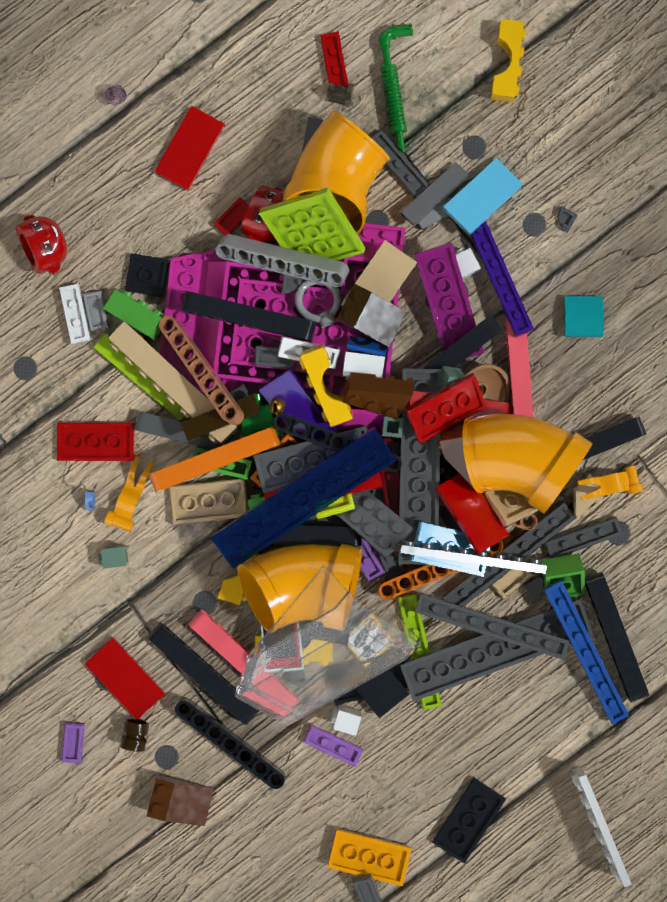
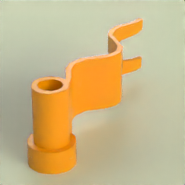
[104,455,154,532]
[577,466,643,500]

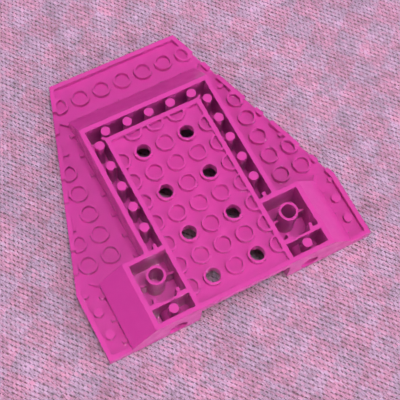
[160,223,405,455]

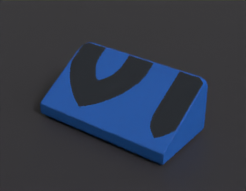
[347,335,387,357]

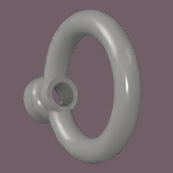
[295,280,342,328]

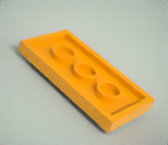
[327,828,412,886]

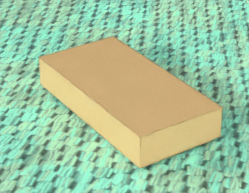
[491,569,533,599]

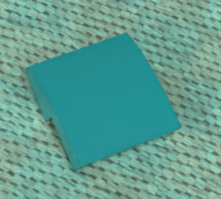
[564,296,604,337]

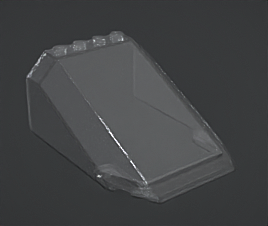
[235,566,421,726]

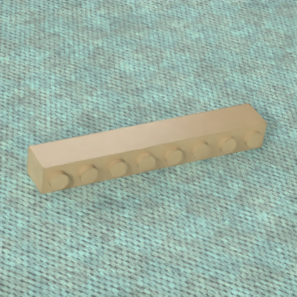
[109,321,238,445]

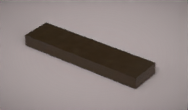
[180,394,261,441]

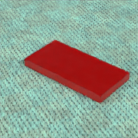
[154,105,225,191]
[405,373,487,444]
[57,423,135,461]
[435,474,509,555]
[85,637,166,720]

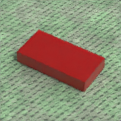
[213,197,248,235]

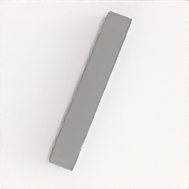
[215,234,349,287]

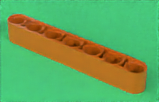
[148,426,281,492]
[378,541,503,599]

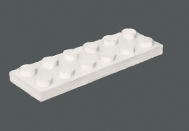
[571,767,631,887]

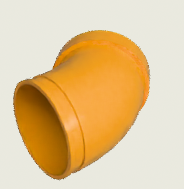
[282,110,390,234]
[462,414,593,514]
[237,544,362,634]

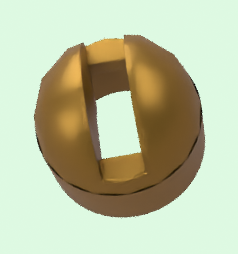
[269,397,285,414]

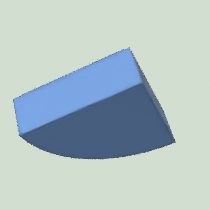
[85,491,96,511]

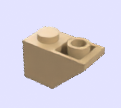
[572,474,604,518]

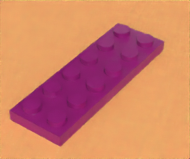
[414,242,484,358]

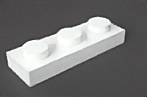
[59,284,91,344]
[277,336,340,369]

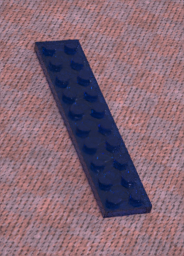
[211,427,397,569]

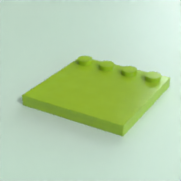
[259,188,365,260]

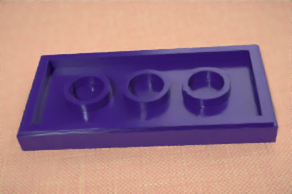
[259,369,337,443]

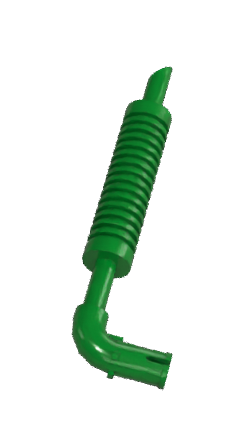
[379,23,413,154]

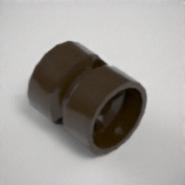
[120,719,150,752]

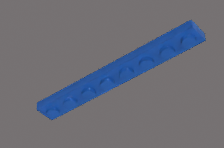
[543,580,629,724]

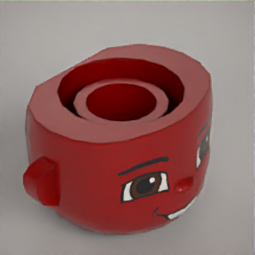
[241,185,284,242]
[16,215,68,275]

